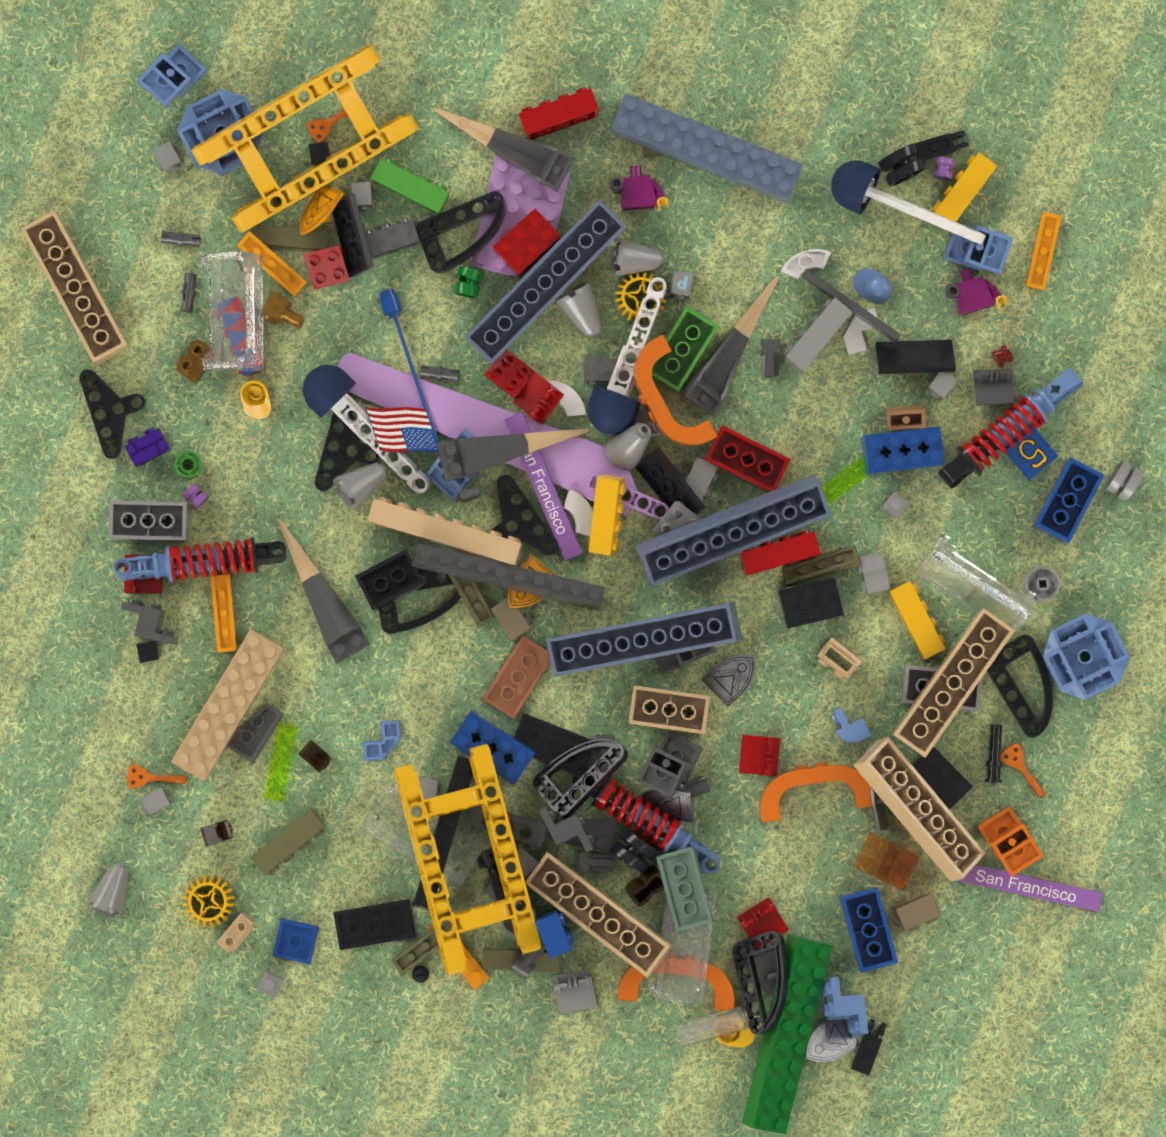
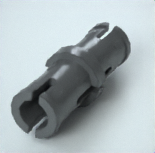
[161,231,201,247]
[180,273,197,313]
[420,365,460,382]

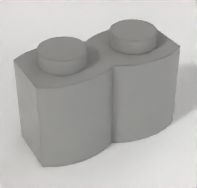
[857,552,890,595]

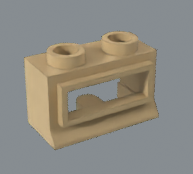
[816,637,862,680]
[216,911,258,953]

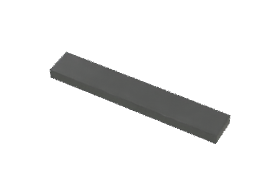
[802,269,900,343]

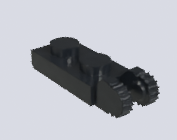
[915,131,969,161]
[851,1019,887,1076]

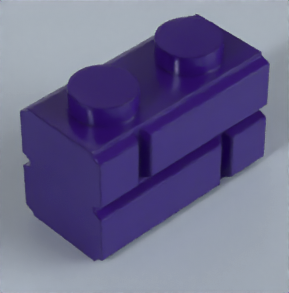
[125,427,171,468]

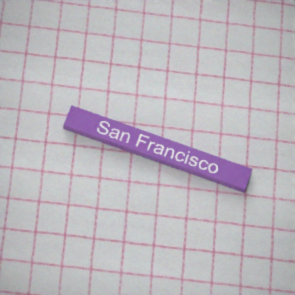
[504,412,583,560]
[957,865,1103,912]

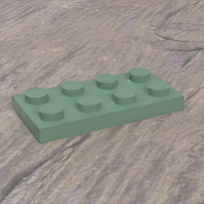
[656,846,714,932]

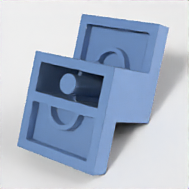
[137,44,208,108]
[943,225,1013,275]
[426,428,479,501]
[821,977,869,1038]

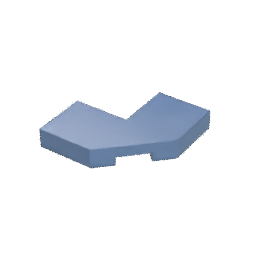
[363,720,401,761]

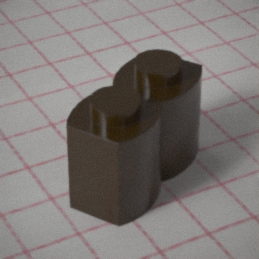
[625,864,664,907]

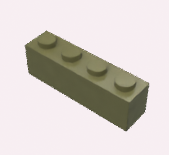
[250,808,326,875]

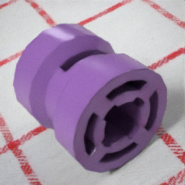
[933,157,955,180]
[182,483,209,509]

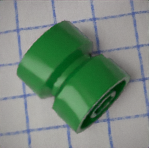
[454,267,483,299]

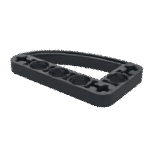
[416,191,506,274]
[379,571,461,634]
[987,635,1053,738]
[533,739,628,818]
[732,931,788,1035]

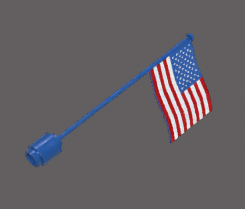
[365,289,439,455]

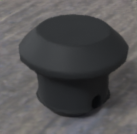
[412,965,429,983]

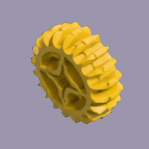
[615,272,666,323]
[182,875,235,927]

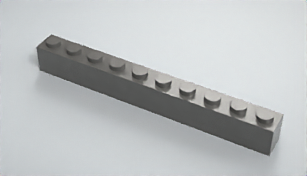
[411,543,605,610]

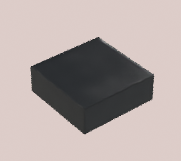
[309,142,330,164]
[136,641,159,663]

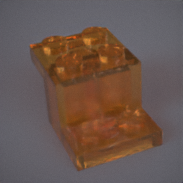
[853,832,920,891]

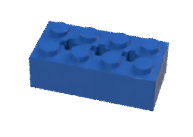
[861,426,945,475]
[1032,457,1104,544]
[450,710,536,785]
[839,886,898,973]
[535,908,574,959]

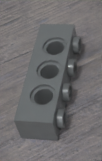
[467,805,547,850]

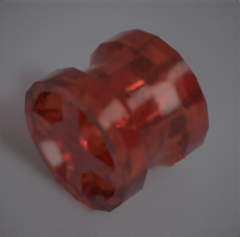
[991,344,1014,368]

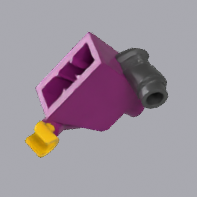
[609,166,669,211]
[945,268,1008,316]

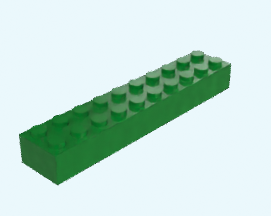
[742,934,832,1134]

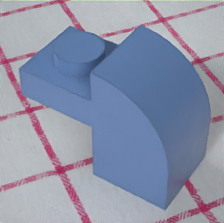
[832,707,871,742]

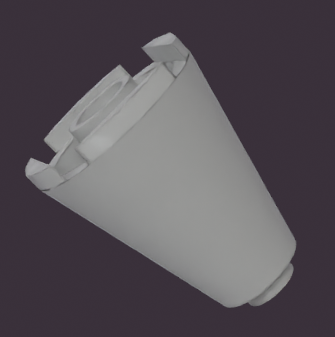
[610,238,664,276]
[555,282,602,337]
[605,423,652,470]
[333,462,388,511]
[85,863,129,919]

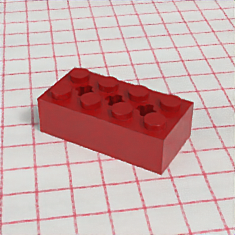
[519,87,599,140]
[705,425,791,493]
[738,530,821,576]

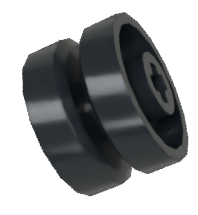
[877,143,927,187]
[610,828,660,874]

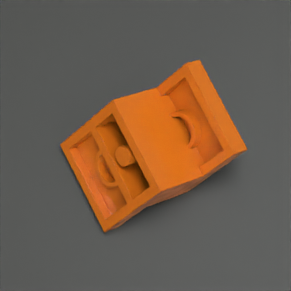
[976,806,1044,877]

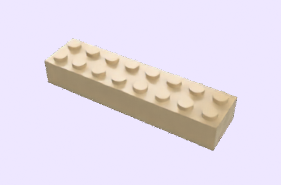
[20,210,130,365]
[367,497,524,566]
[891,608,1015,758]
[171,629,285,781]
[853,737,985,882]
[525,852,673,977]

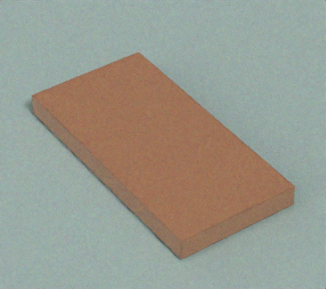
[482,634,550,720]

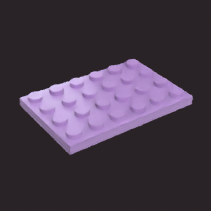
[470,155,570,279]

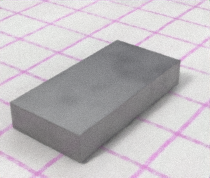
[459,487,481,501]

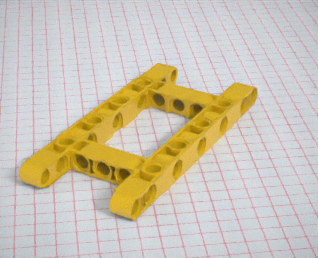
[191,44,419,233]
[394,744,541,975]

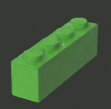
[370,158,450,215]

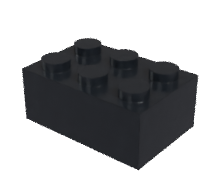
[355,549,425,612]
[778,578,844,629]
[911,746,973,810]

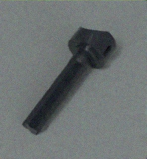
[477,848,511,922]

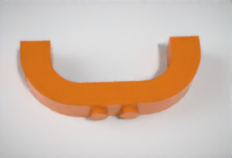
[633,334,718,445]
[759,762,872,822]
[618,953,734,1011]

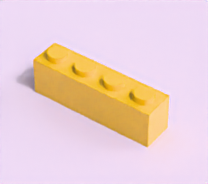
[932,152,997,222]
[588,474,626,556]
[888,581,946,660]

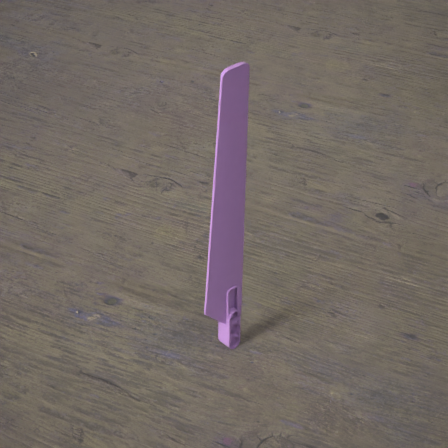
[338,353,669,521]

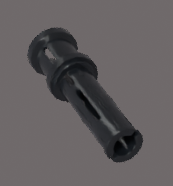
[985,724,1003,783]

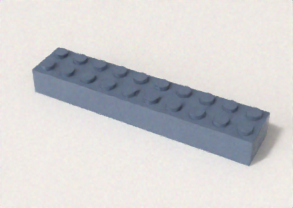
[610,93,803,204]
[464,199,627,364]
[635,475,831,587]
[546,601,743,677]

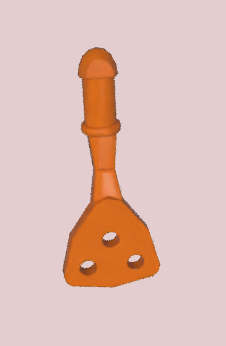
[306,108,348,143]
[1000,743,1045,797]
[127,764,188,789]

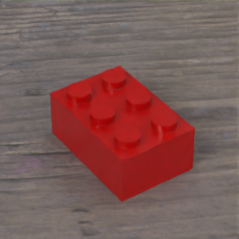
[493,208,561,278]

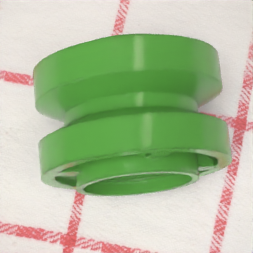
[174,451,202,479]

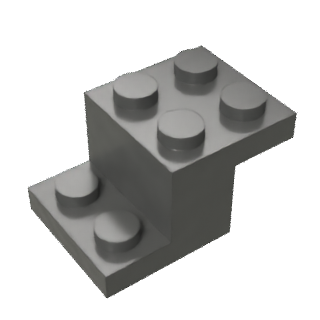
[121,599,179,645]
[655,646,716,674]
[637,732,703,798]
[539,806,595,853]

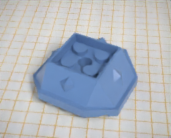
[177,89,264,176]
[1042,614,1130,700]

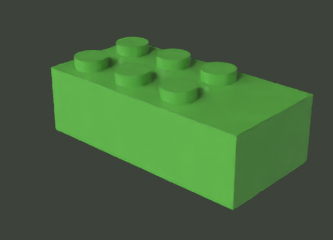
[652,306,719,393]

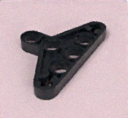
[79,369,146,459]
[315,405,379,492]
[491,475,558,555]

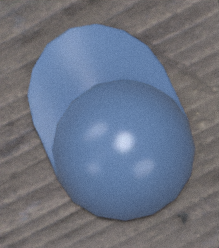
[853,268,893,304]

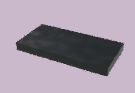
[332,193,373,278]
[875,340,956,374]
[635,446,705,515]
[514,713,591,777]
[333,899,416,950]

